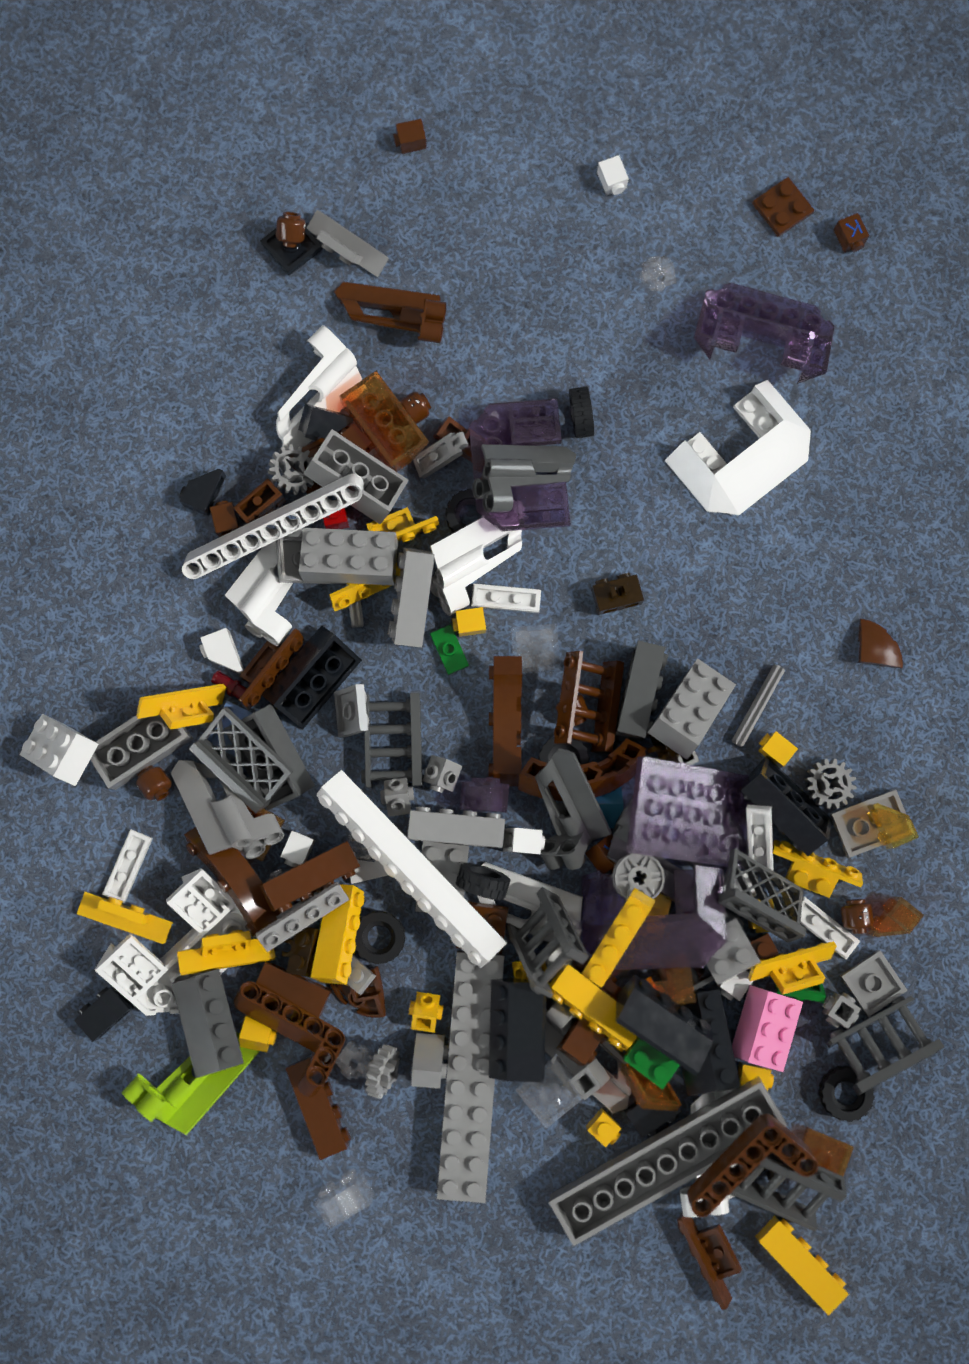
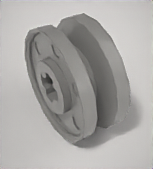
[612,852,665,901]

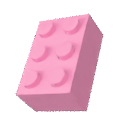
[732,985,803,1072]

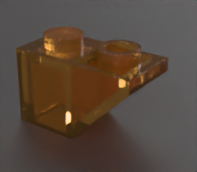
[868,897,924,937]

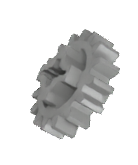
[268,444,314,495]
[804,759,857,809]
[365,1044,400,1099]

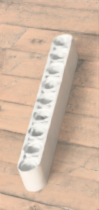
[182,474,364,579]

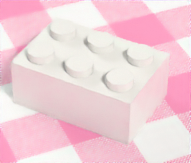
[19,714,98,786]

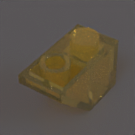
[867,803,919,849]

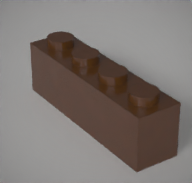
[260,841,360,913]
[285,1056,351,1160]

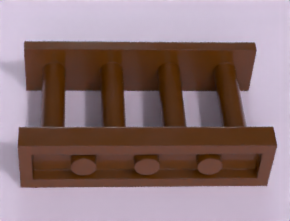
[554,651,624,753]

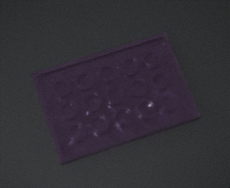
[627,756,754,870]

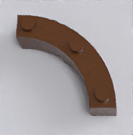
[489,656,522,787]
[518,739,647,801]
[184,827,280,937]

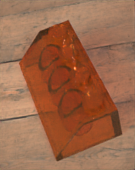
[339,371,429,472]

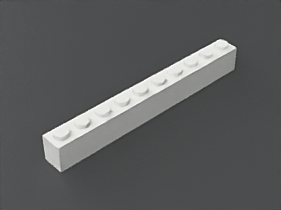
[316,770,507,968]

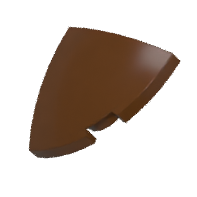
[858,619,903,669]
[330,966,386,1018]

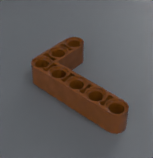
[233,981,345,1097]
[687,1114,818,1217]

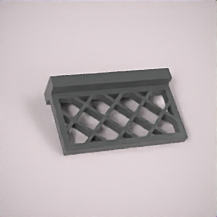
[189,707,294,813]
[718,848,806,943]

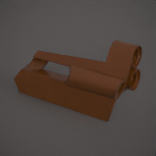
[334,282,446,343]

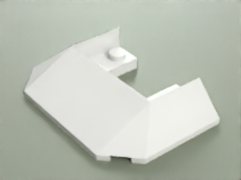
[665,380,811,515]
[95,868,247,1016]

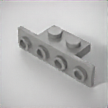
[307,210,389,277]
[256,882,350,952]

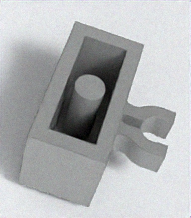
[411,1033,449,1089]

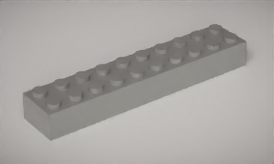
[437,951,504,1203]
[549,1076,787,1246]

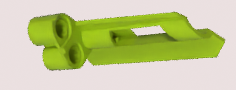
[121,1032,260,1135]

